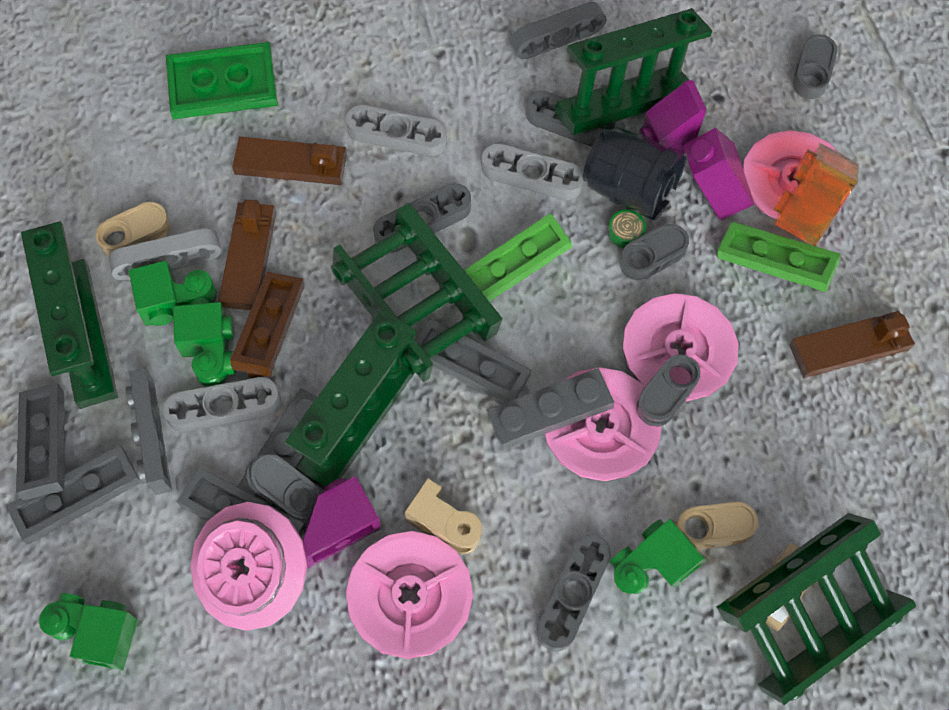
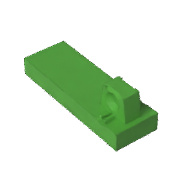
[464,213,573,302]
[717,221,841,292]

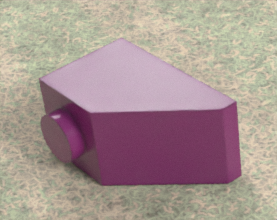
[639,80,707,153]
[683,128,755,220]
[303,476,381,568]

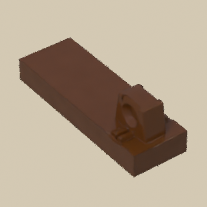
[232,136,347,185]
[218,199,276,310]
[230,272,304,378]
[789,311,915,379]

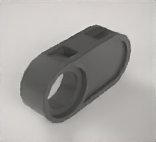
[793,34,837,99]
[620,224,689,280]
[636,355,700,427]
[245,454,320,519]

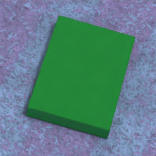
[166,42,278,120]

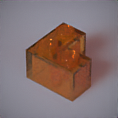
[773,143,859,247]

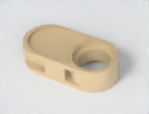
[95,202,170,256]
[676,502,758,550]

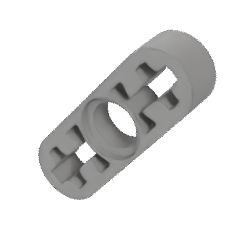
[346,105,447,157]
[482,144,584,200]
[109,229,221,281]
[162,377,281,432]

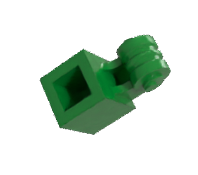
[128,260,217,326]
[174,302,236,387]
[610,519,708,594]
[39,593,138,671]

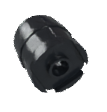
[583,127,686,221]

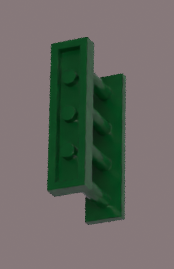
[555,8,713,135]
[331,203,503,383]
[21,221,119,409]
[285,310,416,489]
[716,513,916,705]

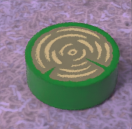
[608,210,646,248]

